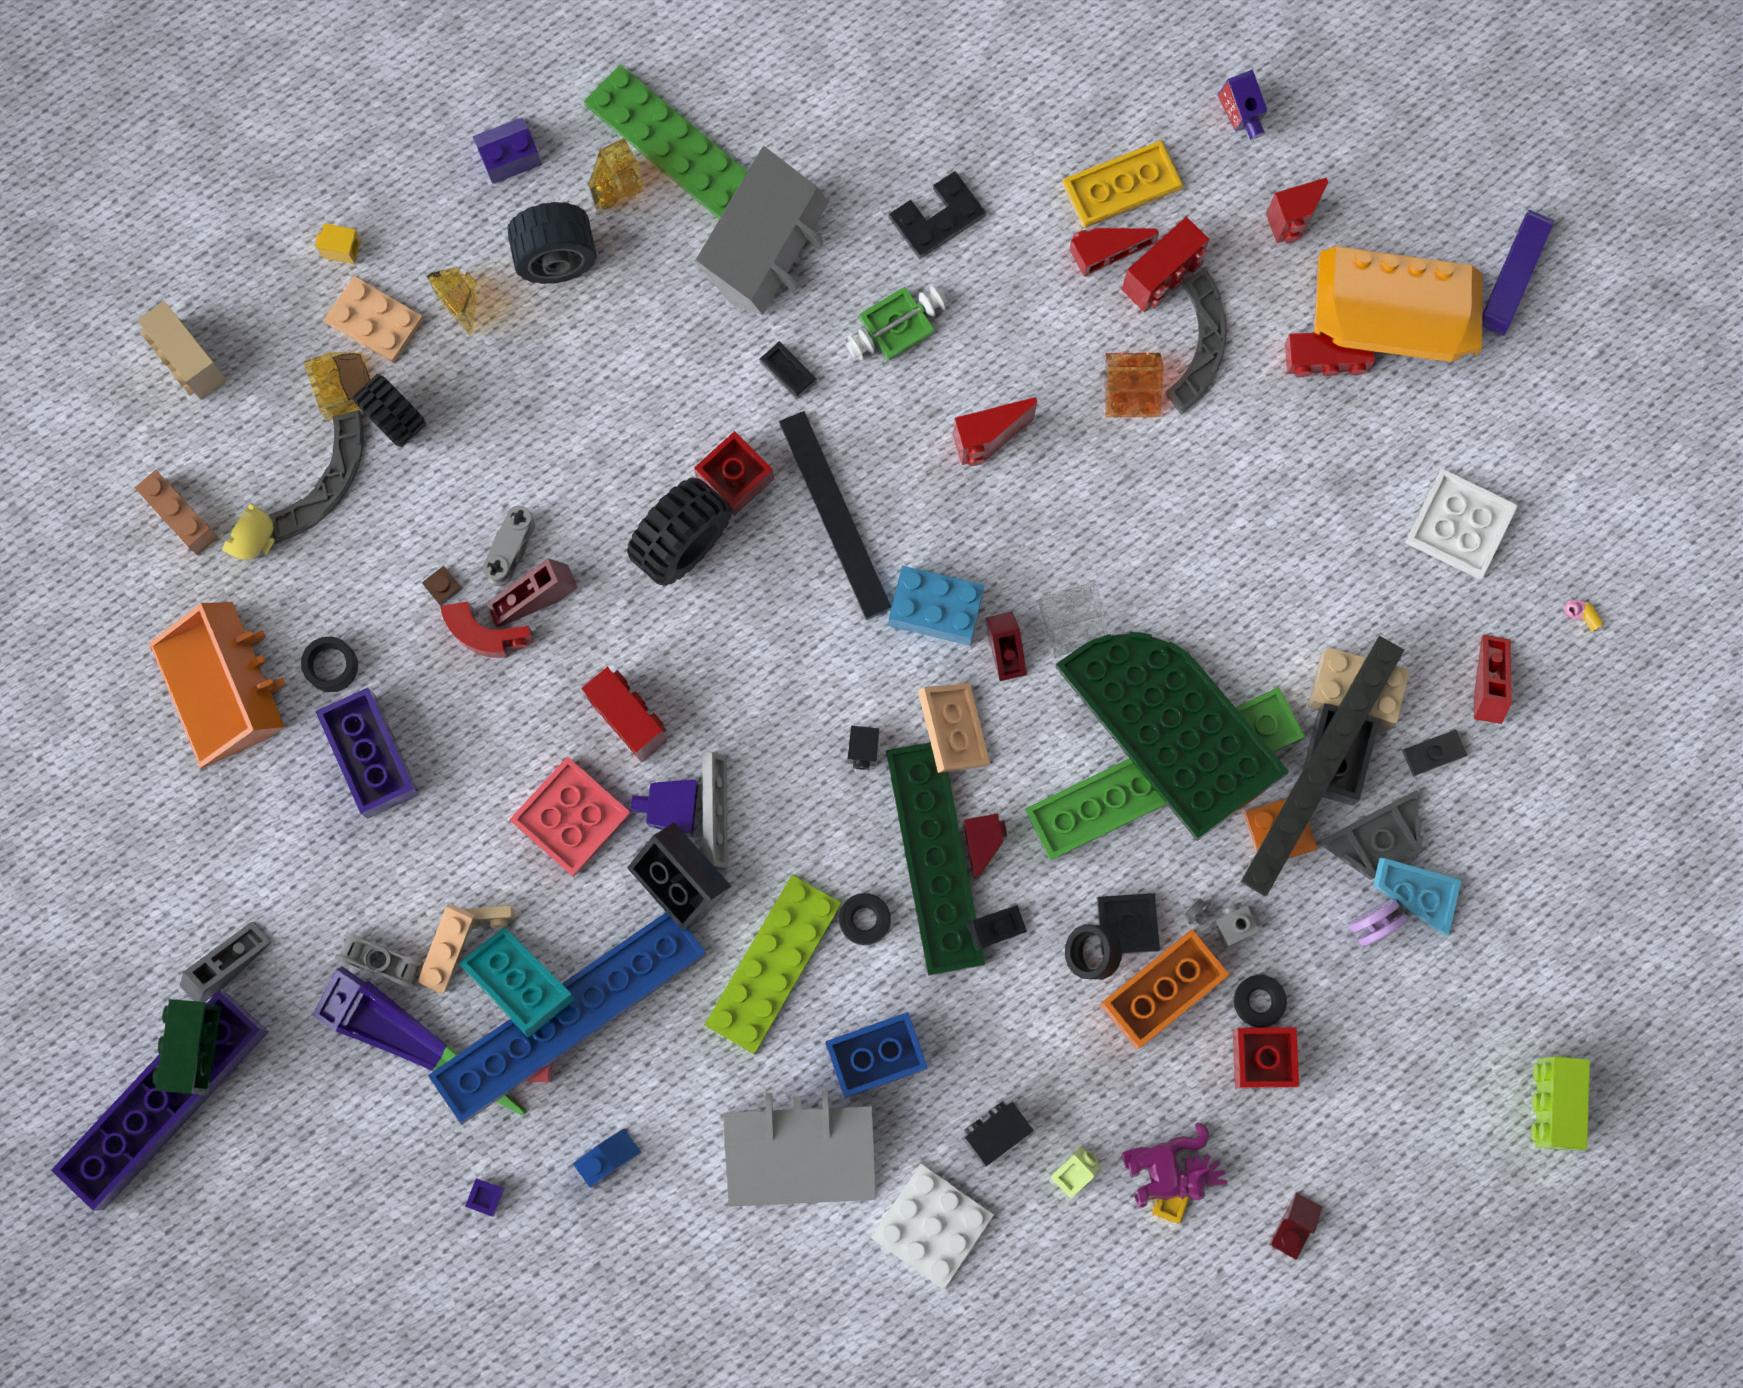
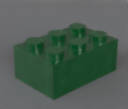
[153,999,221,1095]

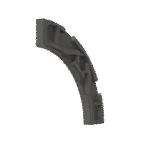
[1165,268,1227,415]
[269,410,364,543]

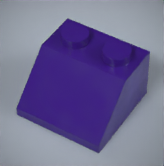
[472,117,542,184]

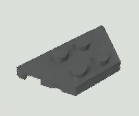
[1319,790,1423,880]

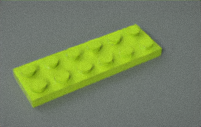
[704,875,842,1055]

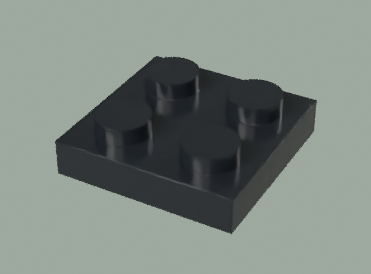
[1096,893,1160,956]

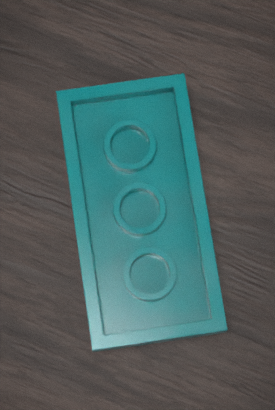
[459,927,574,1038]

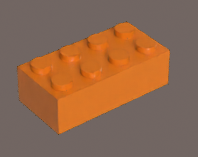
[1099,929,1230,1050]

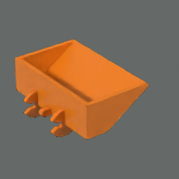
[149,602,286,768]

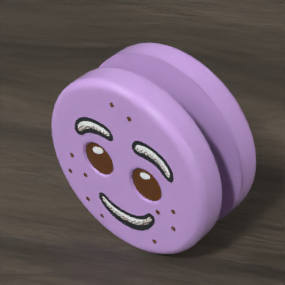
[1349,899,1407,946]

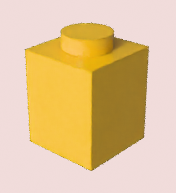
[316,223,361,265]

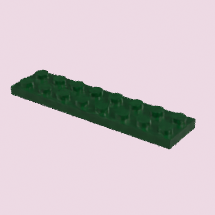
[886,742,985,976]

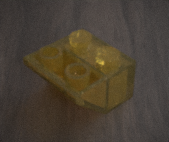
[588,138,644,211]

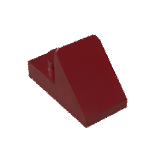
[1269,1192,1322,1260]

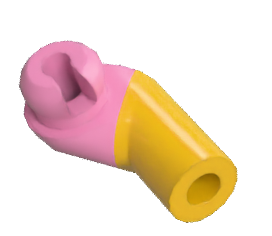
[1565,600,1604,632]

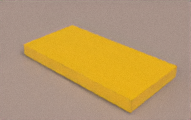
[1063,140,1184,229]

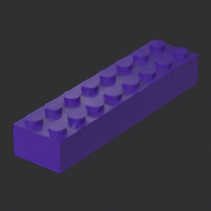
[51,990,269,1211]

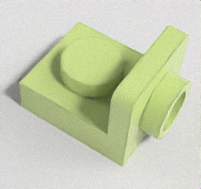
[1051,1146,1101,1198]

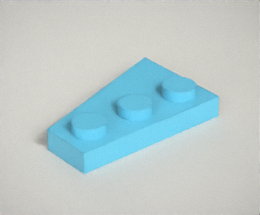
[1373,858,1462,936]

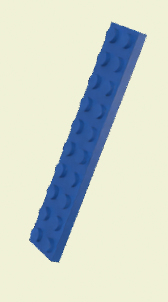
[428,912,706,1125]

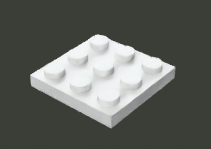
[1404,469,1518,580]
[871,1164,994,1290]

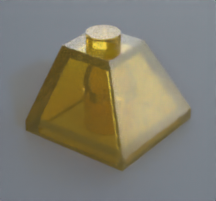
[426,267,478,336]

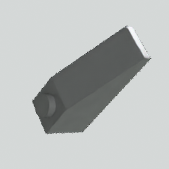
[180,922,271,1002]

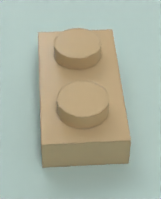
[463,905,515,929]

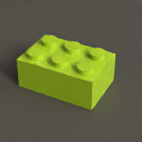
[1531,1056,1590,1151]

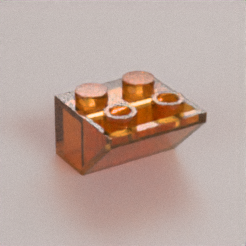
[1104,353,1164,417]

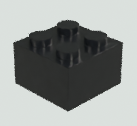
[963,1101,1034,1167]

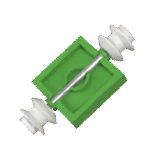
[846,286,947,362]

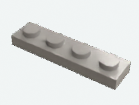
[700,752,728,869]

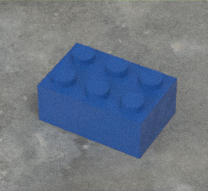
[825,1012,928,1099]

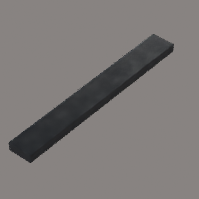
[779,411,892,620]

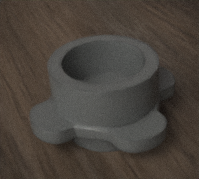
[1184,898,1211,925]

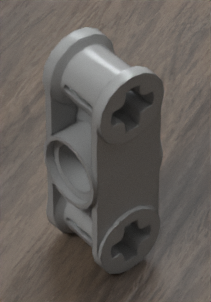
[483,505,535,587]
[335,932,424,989]

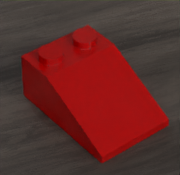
[953,397,1037,467]

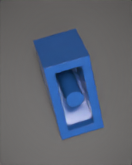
[572,1128,641,1188]

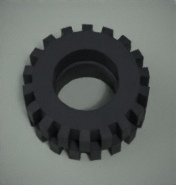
[353,374,426,448]

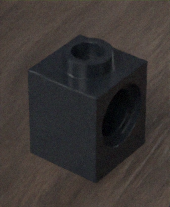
[847,725,879,770]

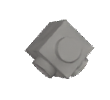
[1212,904,1260,949]

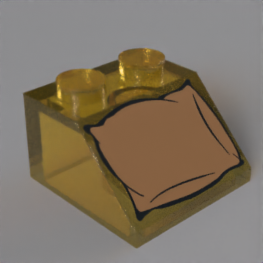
[303,352,371,421]

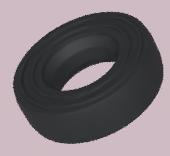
[839,893,891,945]
[1234,975,1287,1028]

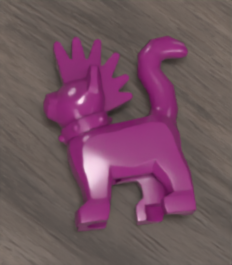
[1121,1123,1227,1209]

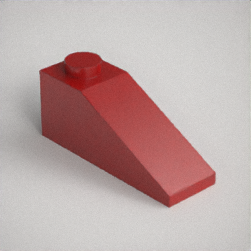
[1069,228,1159,277]
[1474,635,1512,724]

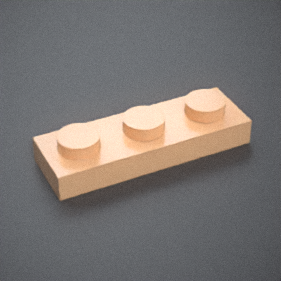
[417,904,476,994]

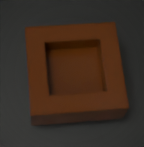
[422,566,462,606]

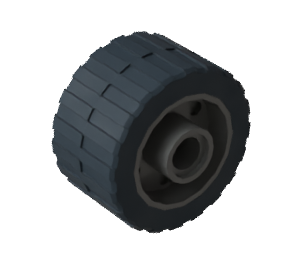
[507,202,597,284]

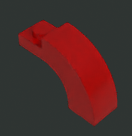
[440,602,534,658]

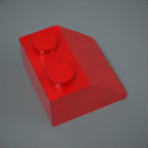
[1266,177,1328,243]

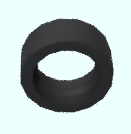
[301,636,358,692]
[1065,924,1122,980]

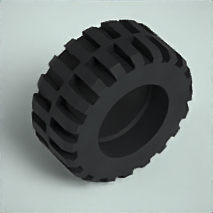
[627,478,732,586]

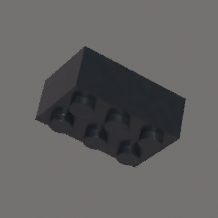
[1302,703,1380,806]
[627,822,731,932]

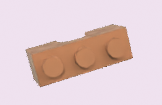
[134,470,218,555]

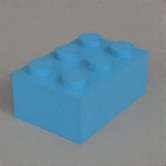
[889,566,984,646]

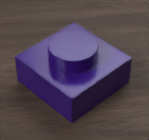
[465,1178,505,1217]

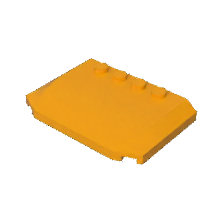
[1314,246,1483,362]

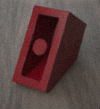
[985,611,1027,681]
[963,813,1007,879]

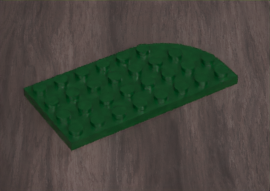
[1056,632,1289,841]

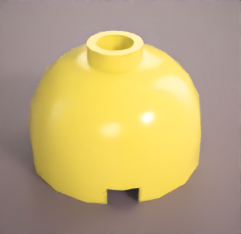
[222,503,275,561]

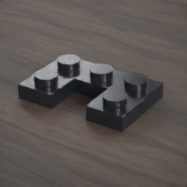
[889,171,986,259]

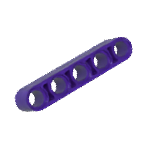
[1482,209,1554,336]

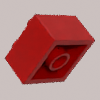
[694,431,774,516]
[1232,1027,1299,1089]

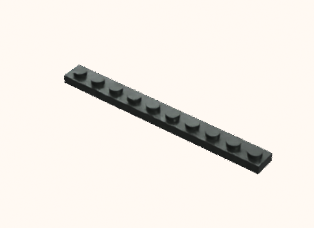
[1240,636,1405,897]

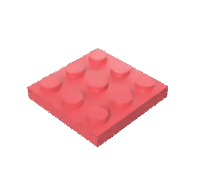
[509,756,631,878]

